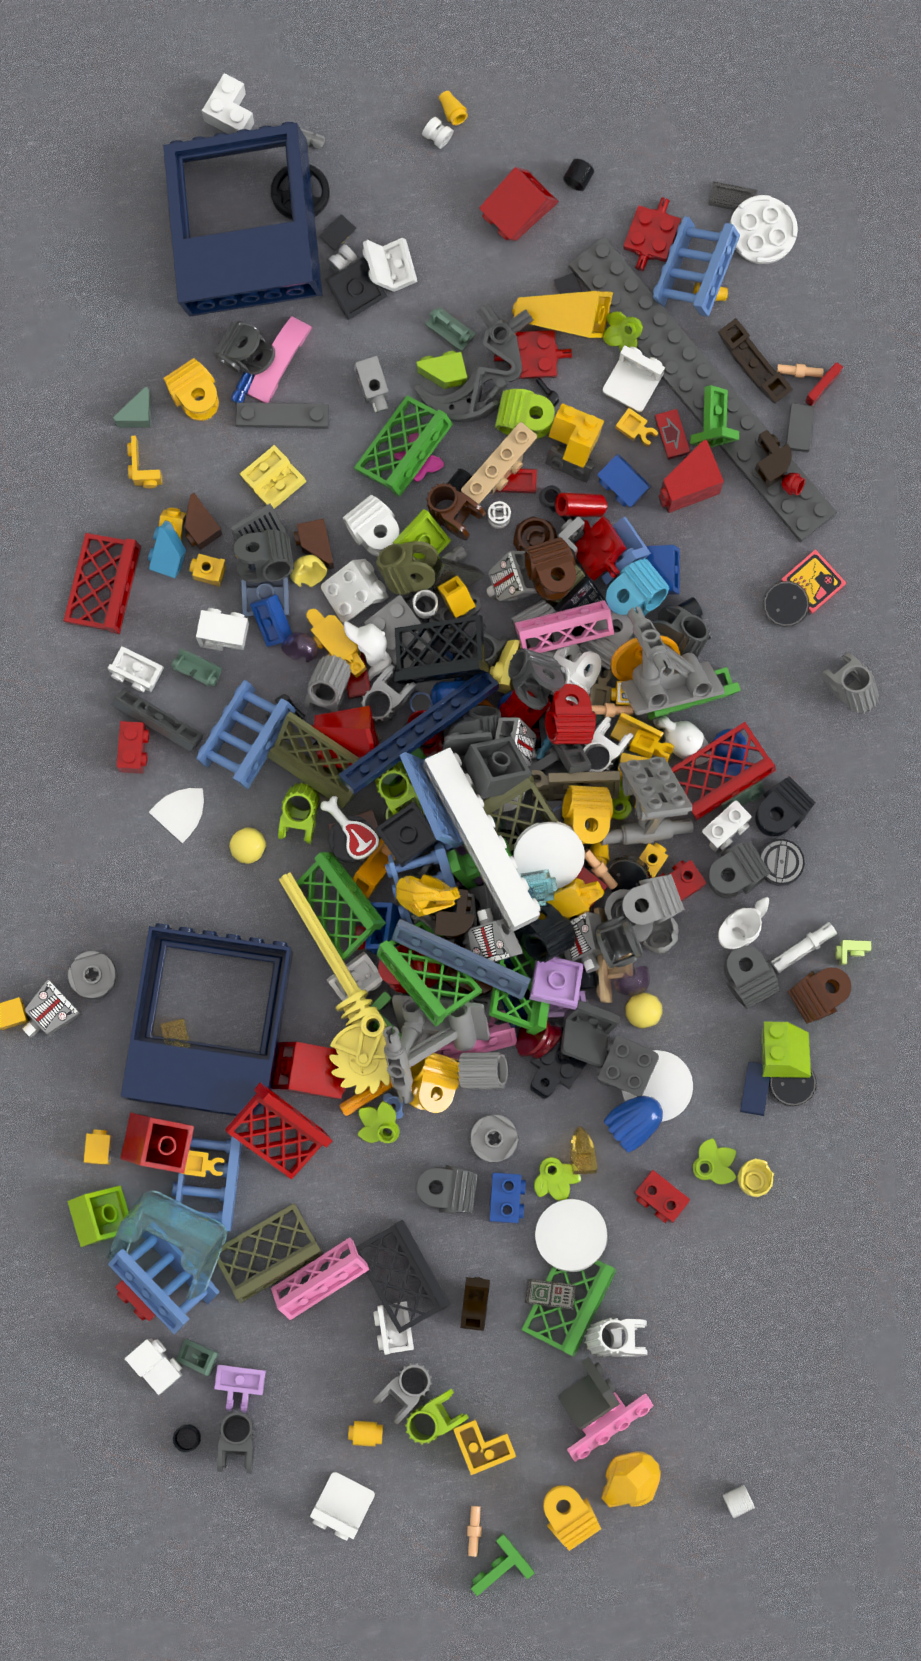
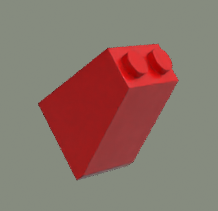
[479,167,559,241]
[658,440,724,513]
[311,705,379,768]
[272,1042,346,1099]
[120,1112,194,1174]

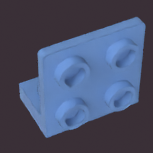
[601,517,651,585]

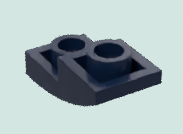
[740,1062,770,1116]

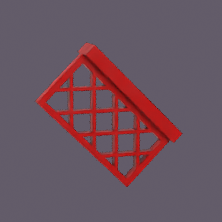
[63,533,141,634]
[671,722,776,821]
[225,1082,333,1179]

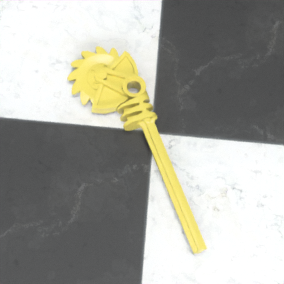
[279,872,390,1094]

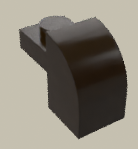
[755,430,792,488]
[434,889,475,939]
[460,1277,490,1331]

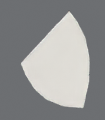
[149,788,204,843]

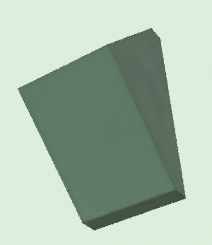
[113,386,151,427]
[176,1338,220,1376]

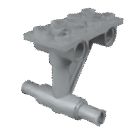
[621,607,724,715]
[600,757,693,846]
[383,995,490,1104]

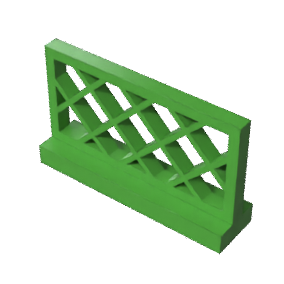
[354,395,453,497]
[297,852,386,961]
[377,921,482,1027]
[489,931,549,1035]
[522,1260,617,1357]

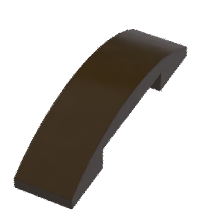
[718,318,793,404]

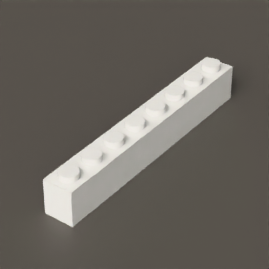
[423,748,541,932]

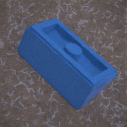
[250,594,293,647]

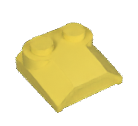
[489,640,521,694]

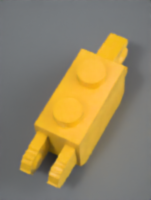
[306,608,367,678]
[538,878,605,920]

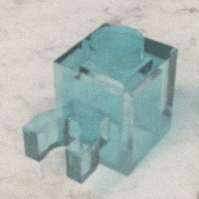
[520,869,557,906]

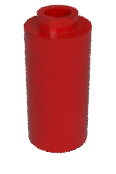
[555,493,608,517]

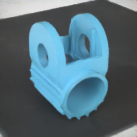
[606,558,669,616]

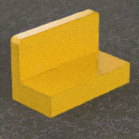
[610,712,663,747]

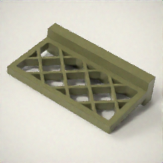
[267,712,360,809]
[462,775,559,854]
[211,1203,323,1303]

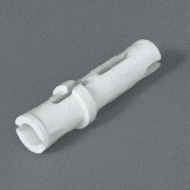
[770,922,837,974]

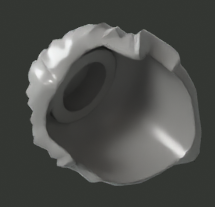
[643,917,679,954]

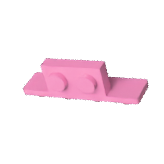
[567,1392,653,1462]

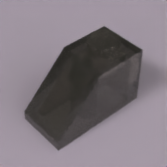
[431,557,484,594]

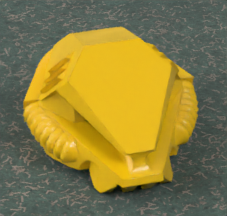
[396,874,461,917]
[601,1451,661,1508]

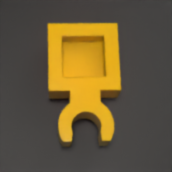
[615,408,658,447]
[629,729,674,762]
[180,1150,225,1177]

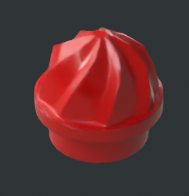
[782,473,805,495]

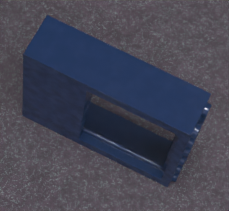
[163,122,323,317]
[121,923,293,1120]

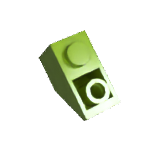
[416,351,467,389]

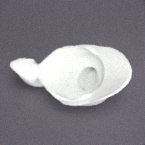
[344,621,392,681]
[653,716,711,765]
[718,897,769,949]

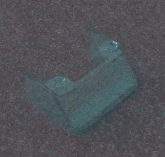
[107,1190,227,1300]

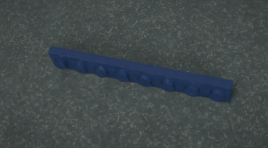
[338,673,499,795]

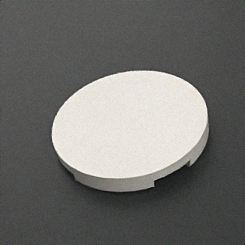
[729,195,798,264]
[513,821,585,890]
[622,1050,693,1122]
[535,1199,607,1272]

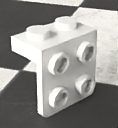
[363,238,418,292]
[603,345,665,412]
[321,559,389,623]
[373,1301,414,1355]
[310,1472,375,1541]

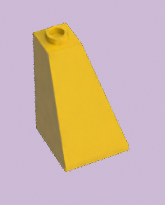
[512,291,613,338]

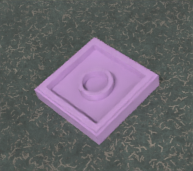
[529,957,584,1010]

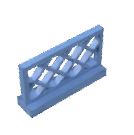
[400,752,464,851]

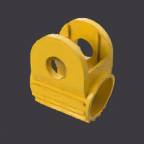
[163,358,219,421]
[562,785,613,844]
[409,1053,459,1113]
[543,1485,601,1551]

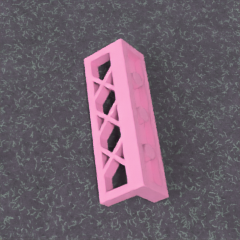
[514,600,614,653]
[431,1010,517,1060]
[271,1238,369,1320]

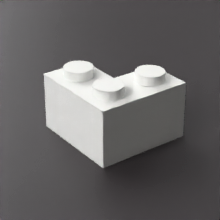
[202,73,254,134]
[196,608,249,651]
[125,1338,182,1395]

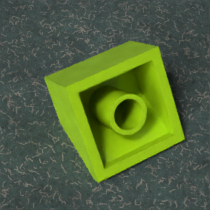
[761,1021,811,1078]
[67,1185,134,1247]

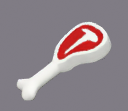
[320,796,379,860]

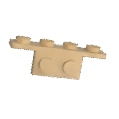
[461,422,537,504]
[594,908,633,1003]

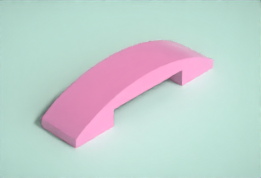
[247,316,312,403]

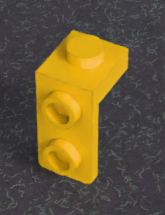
[127,435,163,489]

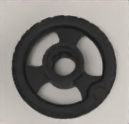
[271,164,330,220]

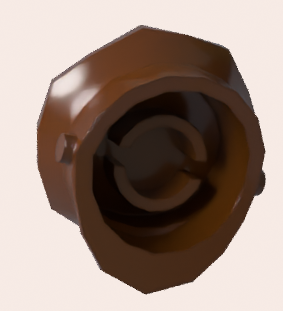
[513,517,557,551]

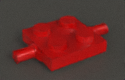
[623,197,681,271]
[494,330,572,379]
[574,516,627,581]

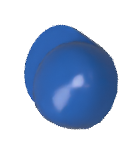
[711,729,748,781]

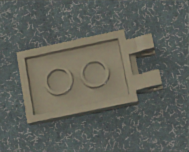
[531,770,620,801]

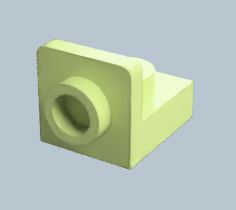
[835,940,871,966]

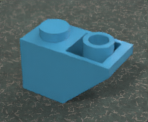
[148,521,186,578]

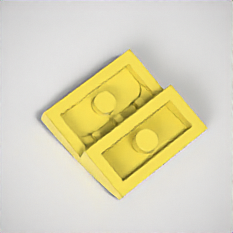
[240,445,306,509]

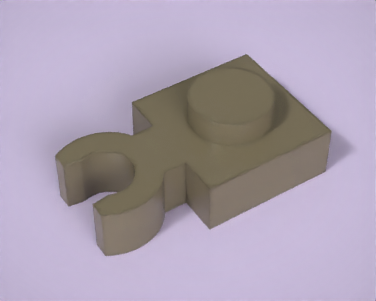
[589,670,612,706]

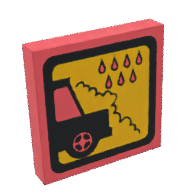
[781,549,847,615]

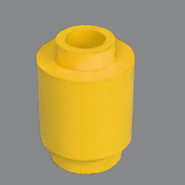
[348,1421,383,1447]

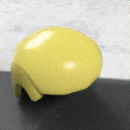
[290,555,328,587]
[229,827,266,864]
[625,992,663,1028]
[737,1158,774,1197]

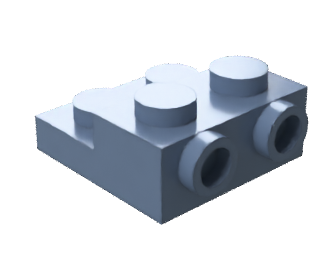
[241,564,290,616]

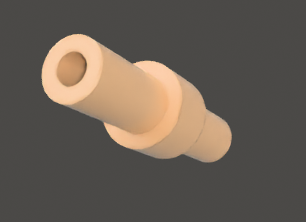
[777,364,824,378]
[591,703,633,717]
[584,849,618,890]
[467,1506,482,1557]

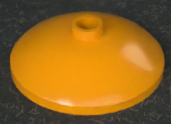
[610,635,680,681]

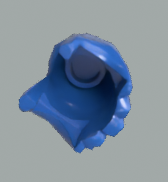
[604,1096,663,1153]

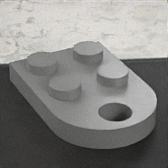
[364,594,433,668]

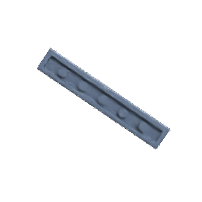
[391,919,531,1000]

